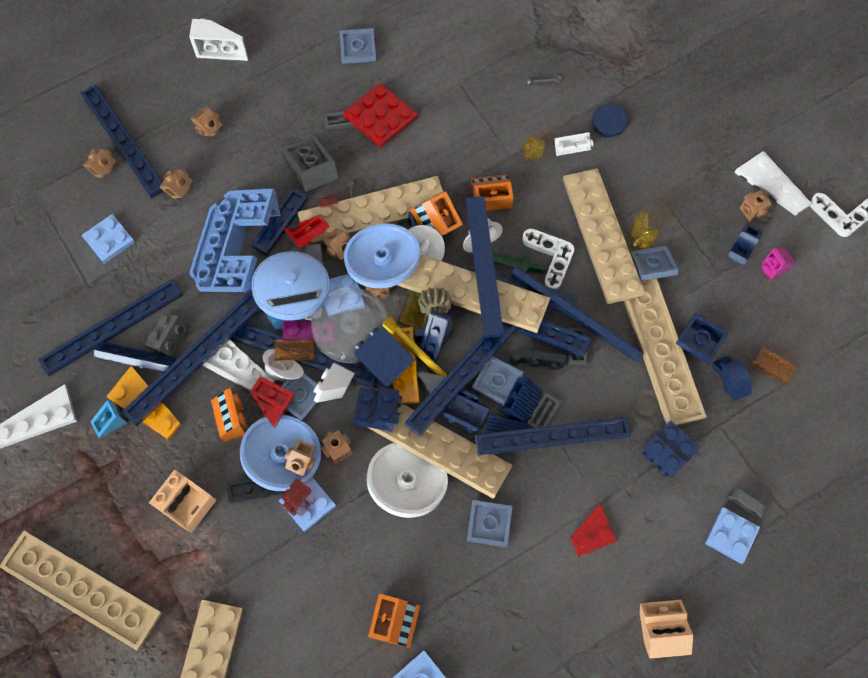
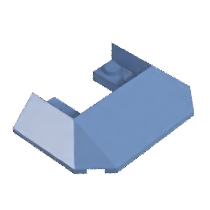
[189,189,281,292]

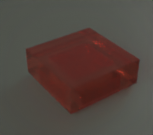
[318,195,339,208]

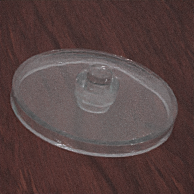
[311,287,388,363]

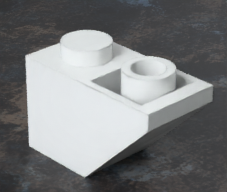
[314,363,355,402]

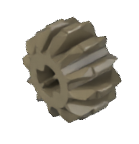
[418,287,452,316]

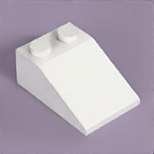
[189,19,248,61]

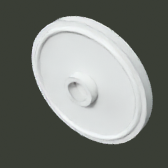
[408,225,445,261]

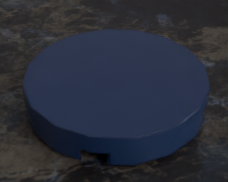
[592,104,628,138]

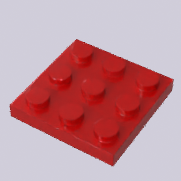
[343,83,418,148]

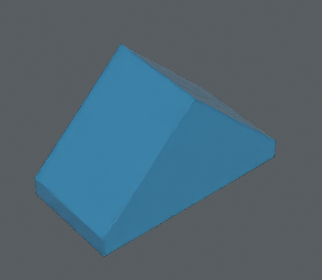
[91,399,127,438]

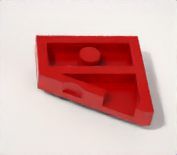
[284,215,330,249]
[250,376,295,428]
[570,504,617,557]

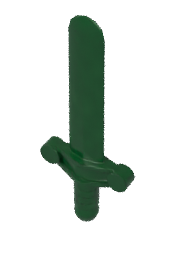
[492,252,546,273]

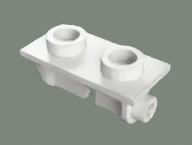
[555,132,593,156]

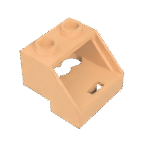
[149,470,216,533]
[640,600,693,658]

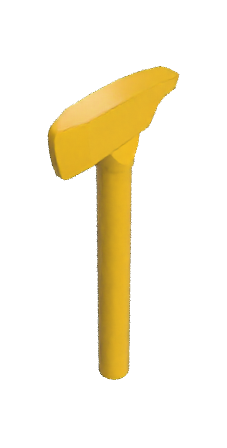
[382,316,447,377]

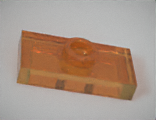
[274,340,315,360]
[752,347,797,384]

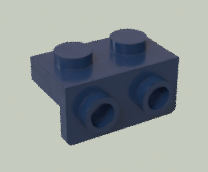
[443,393,490,433]

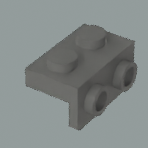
[145,313,190,357]

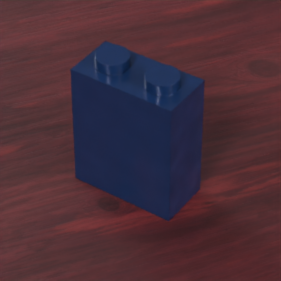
[354,326,415,388]

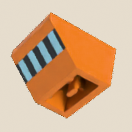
[471,174,513,211]
[409,191,463,236]
[211,388,248,442]
[368,594,420,648]

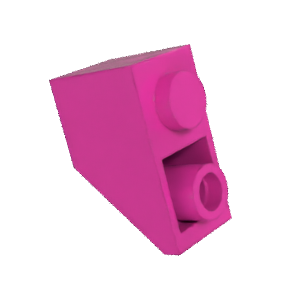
[761,248,795,280]

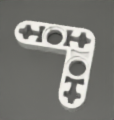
[810,193,868,237]
[522,229,574,290]

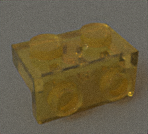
[630,210,659,248]
[397,290,429,331]

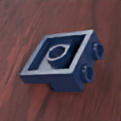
[675,312,729,364]
[353,386,402,432]
[642,420,701,477]

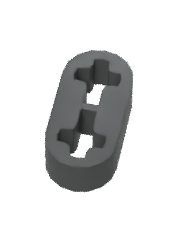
[728,488,767,519]

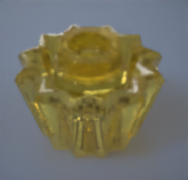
[523,135,545,159]

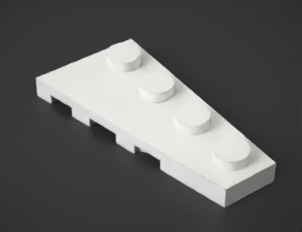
[734,151,812,216]
[202,340,275,391]
[0,384,77,448]

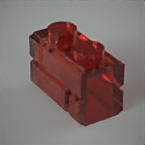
[282,479,316,516]

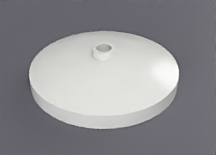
[367,443,448,518]

